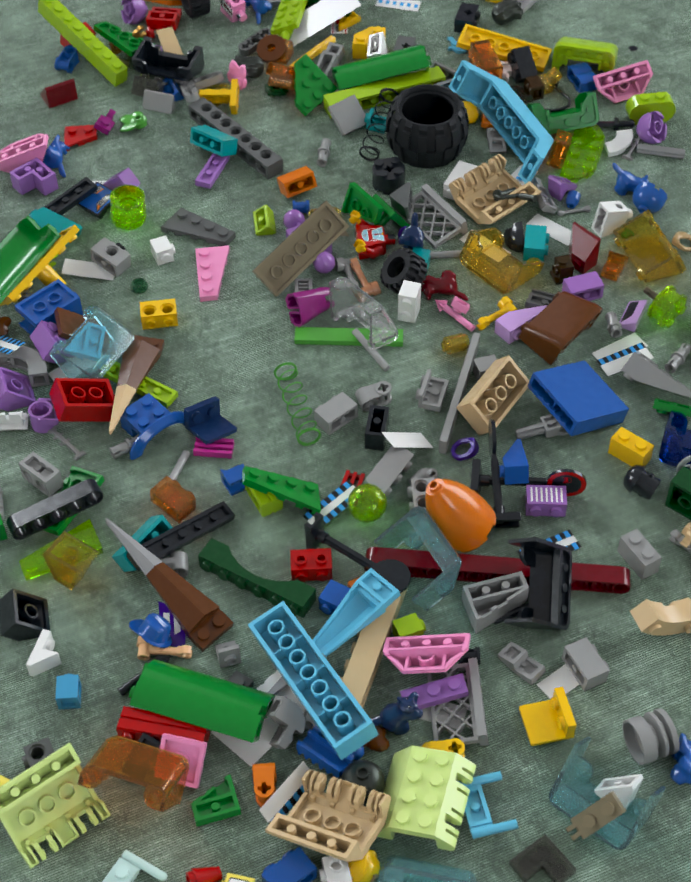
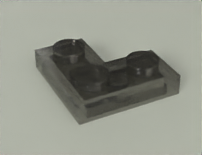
[509,834,577,882]

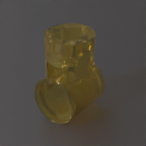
[538,66,563,94]

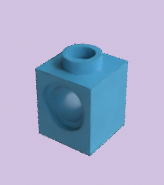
[55,674,82,710]

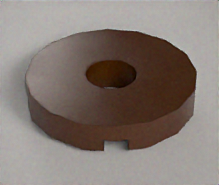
[256,35,287,64]

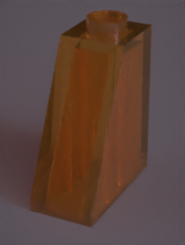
[546,129,573,170]

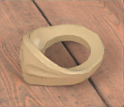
[672,231,691,251]

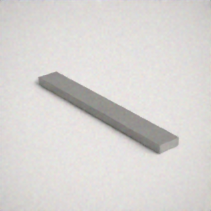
[439,332,480,454]

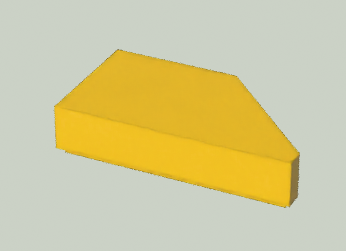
[338,11,361,31]

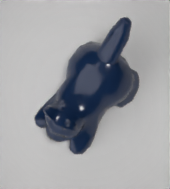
[398,212,424,250]
[371,692,423,735]

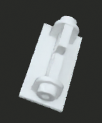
[0,411,29,431]

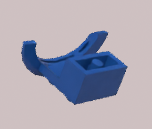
[120,393,185,460]

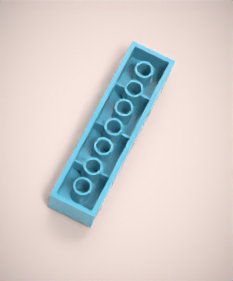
[248,601,379,760]

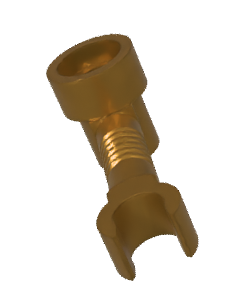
[109,25,147,54]

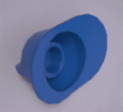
[129,613,172,648]

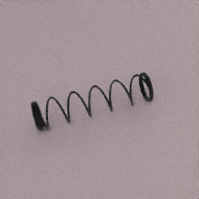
[359,88,399,161]

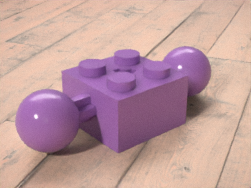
[283,210,335,273]

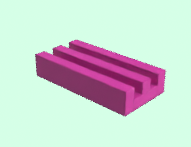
[193,437,234,459]

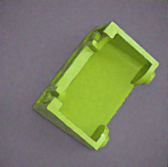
[551,37,618,73]

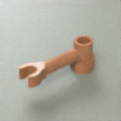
[350,257,381,298]

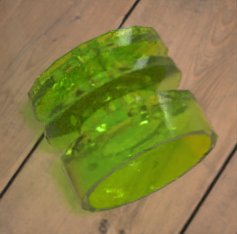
[109,184,146,230]

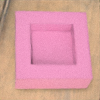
[451,296,470,314]

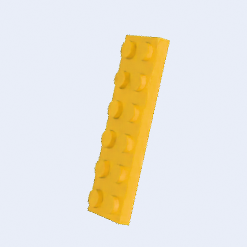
[456,24,552,72]

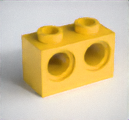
[140,298,178,330]

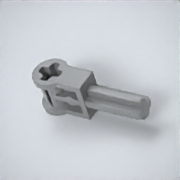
[516,414,568,439]

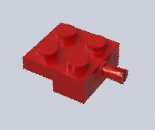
[146,7,182,34]

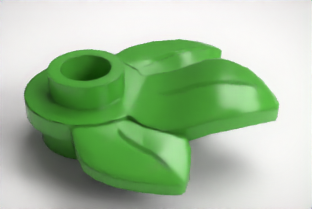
[119,111,147,132]

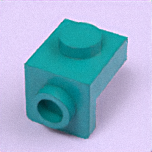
[364,108,387,134]

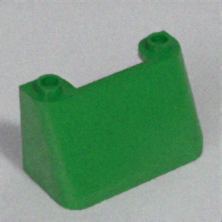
[527,92,599,134]

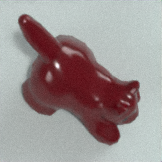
[421,270,469,301]

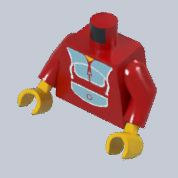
[349,210,395,260]

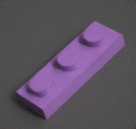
[195,153,230,189]
[400,673,469,709]

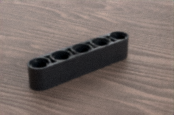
[6,479,104,540]

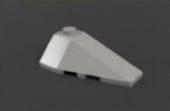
[621,351,691,398]

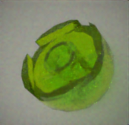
[347,483,388,523]

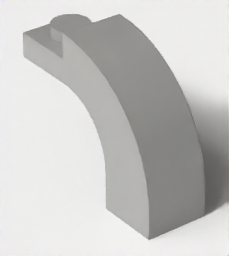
[0,346,50,387]

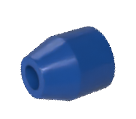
[566,190,581,209]

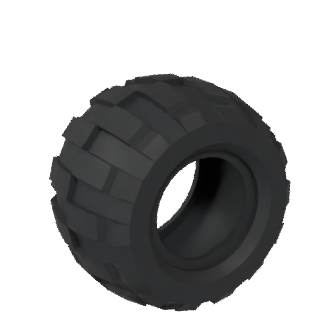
[386,84,469,169]

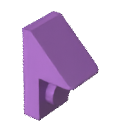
[548,175,578,201]

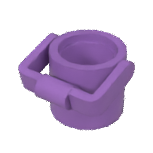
[28,398,59,433]

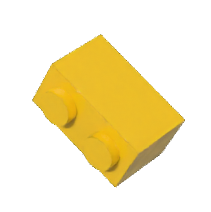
[608,427,654,466]

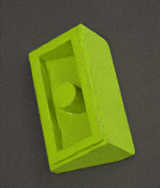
[253,204,277,236]

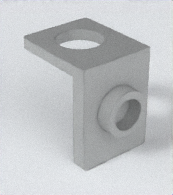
[215,640,241,668]

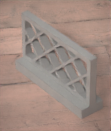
[395,183,468,249]
[427,657,489,746]

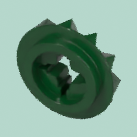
[265,79,289,97]

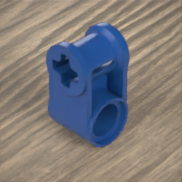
[54,45,79,73]

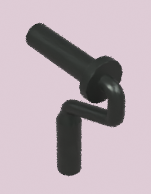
[493,188,537,202]

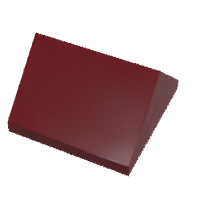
[40,78,78,109]

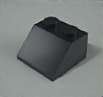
[0,588,50,641]

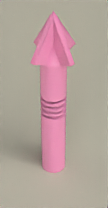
[435,300,475,332]

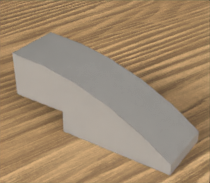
[317,42,345,78]

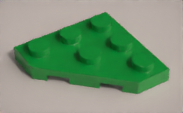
[294,54,338,117]

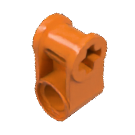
[252,762,277,807]

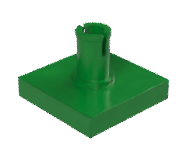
[372,193,410,227]

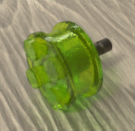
[643,285,688,328]

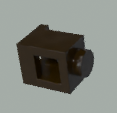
[524,75,545,102]
[550,255,574,285]

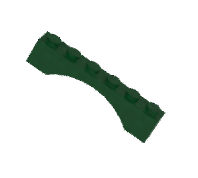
[198,538,316,618]

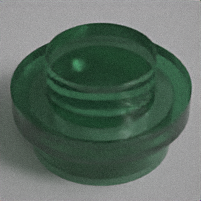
[130,277,148,294]

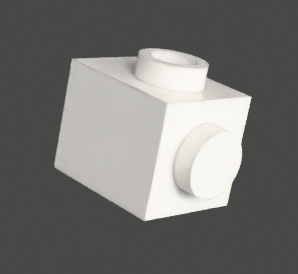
[150,235,176,266]

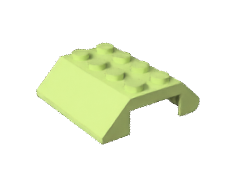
[0,743,111,869]
[377,745,476,851]

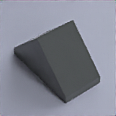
[389,182,412,219]

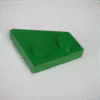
[191,775,241,827]

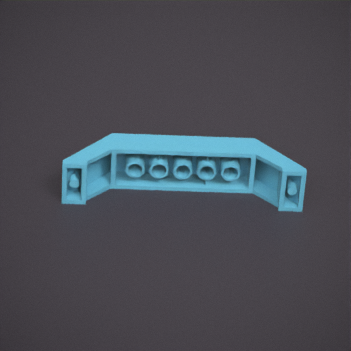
[449,60,554,184]

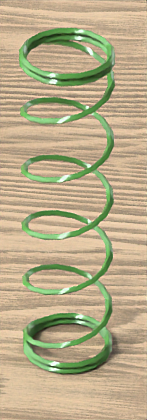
[274,362,321,446]

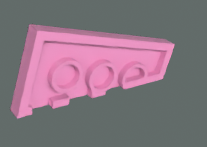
[195,245,230,302]

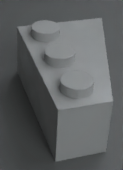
[462,571,529,634]

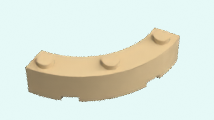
[630,597,691,636]

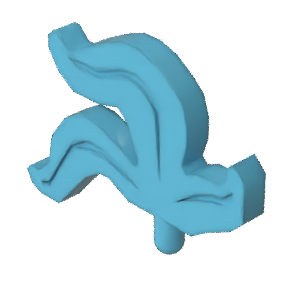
[447,36,468,54]

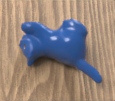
[244,0,272,24]
[43,134,70,178]
[612,163,649,196]
[671,733,691,785]

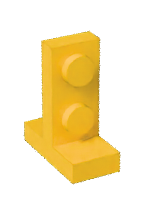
[199,79,240,114]

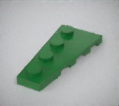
[94,21,155,57]
[44,465,105,536]
[242,466,321,514]

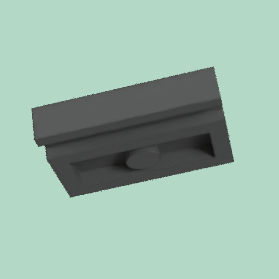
[525,288,555,308]

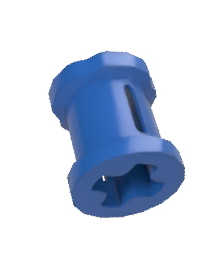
[292,200,310,215]

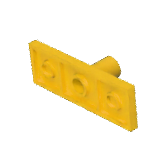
[0,225,80,306]

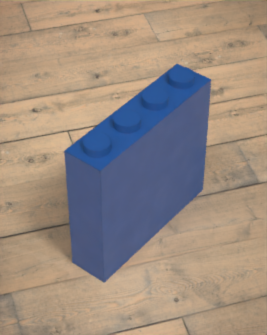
[527,360,629,436]

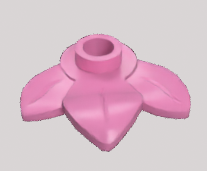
[227,60,247,91]

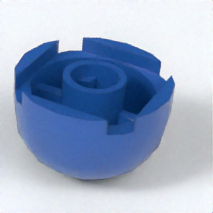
[632,182,668,214]

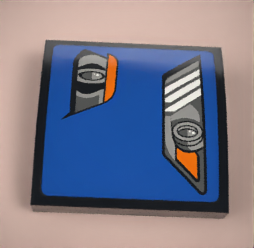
[77,182,123,219]

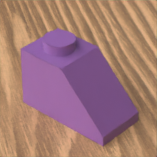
[103,167,141,196]

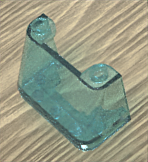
[49,305,135,379]

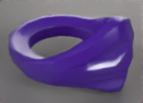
[451,437,479,461]

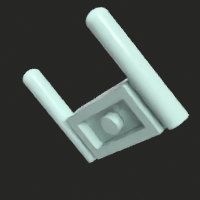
[102,850,167,882]

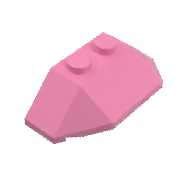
[593,60,653,104]
[0,133,49,173]
[383,633,471,674]

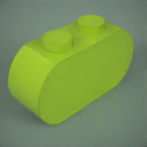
[625,92,676,125]

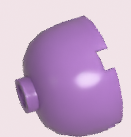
[121,0,148,24]
[636,111,667,144]

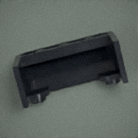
[504,537,572,630]

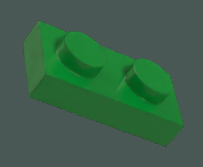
[653,398,691,419]

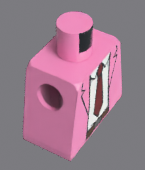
[221,0,247,22]

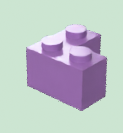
[9,157,59,196]

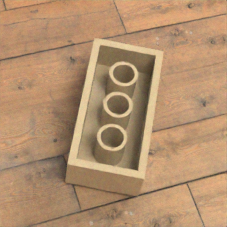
[456,355,529,436]

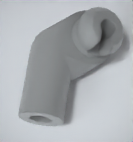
[408,468,438,485]

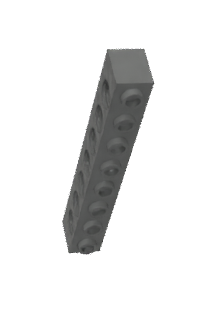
[188,97,283,179]

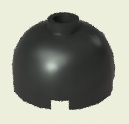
[341,760,385,806]

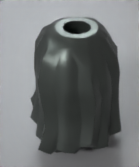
[491,0,522,25]
[233,55,264,78]

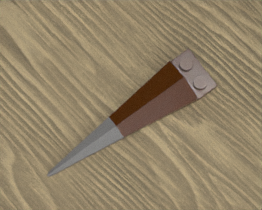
[106,518,234,652]

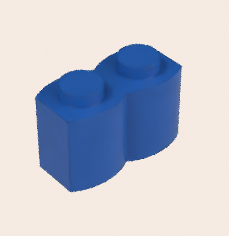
[567,62,597,93]

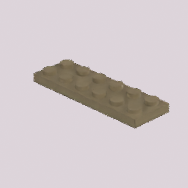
[252,200,349,297]

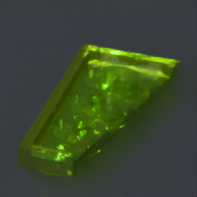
[19,519,104,581]

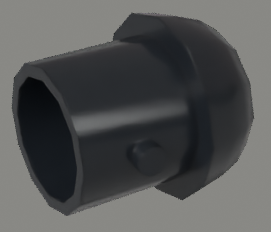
[623,465,661,500]

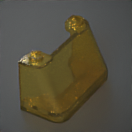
[613,209,687,283]
[460,227,545,294]

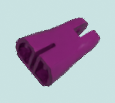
[285,287,334,327]

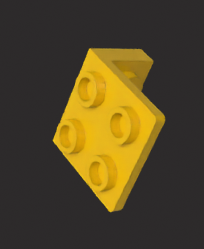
[519,687,576,746]

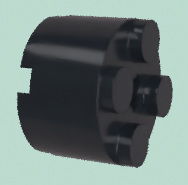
[372,157,405,195]

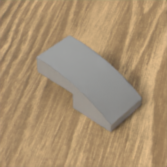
[486,128,506,154]
[497,641,546,685]

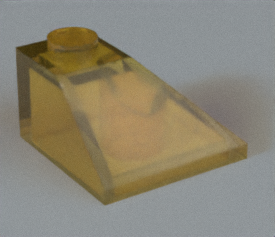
[43,531,98,590]

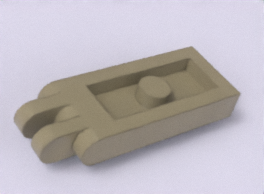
[565,791,626,841]

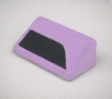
[620,300,647,332]

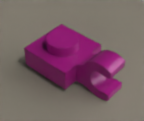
[93,109,116,136]

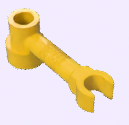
[476,296,518,330]

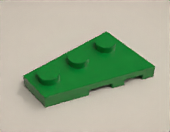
[341,182,384,223]

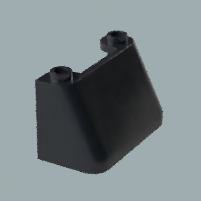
[131,36,205,81]

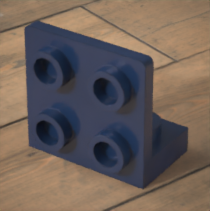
[184,396,237,444]

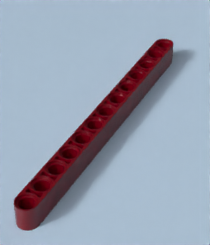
[364,547,630,594]

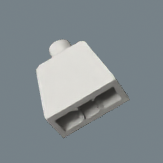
[591,201,633,238]

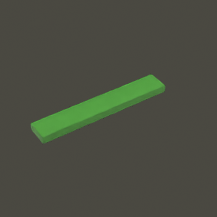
[295,327,403,347]

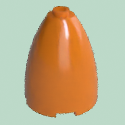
[425,478,496,553]

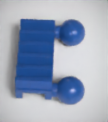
[296,724,364,778]

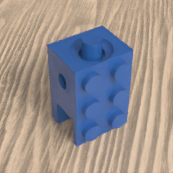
[14,279,84,335]

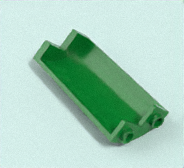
[331,44,432,91]
[0,216,61,304]
[129,659,275,743]

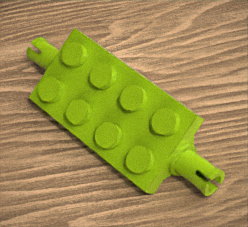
[270,0,308,45]

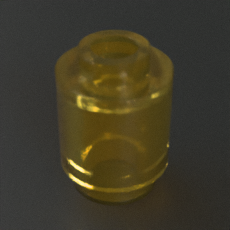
[441,333,470,355]

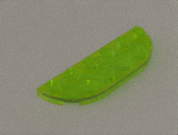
[559,125,605,183]

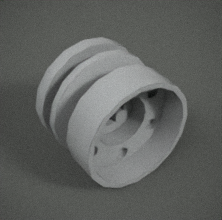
[622,708,680,766]

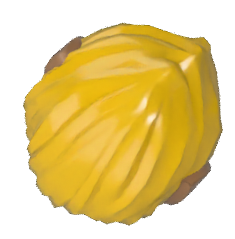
[347,850,380,882]

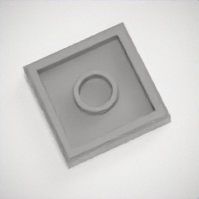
[327,94,366,136]

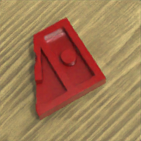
[64,125,97,151]

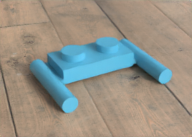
[458,771,518,839]

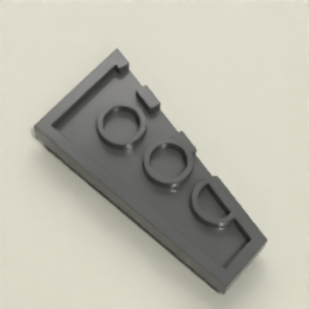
[161,208,236,246]

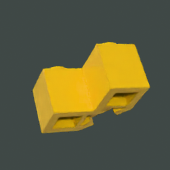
[352,26,386,59]

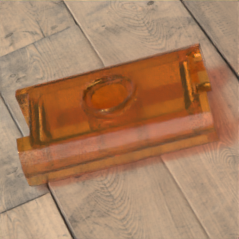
[266,62,295,90]

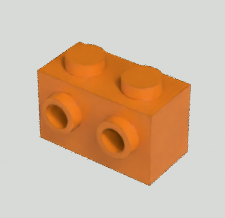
[277,166,317,198]

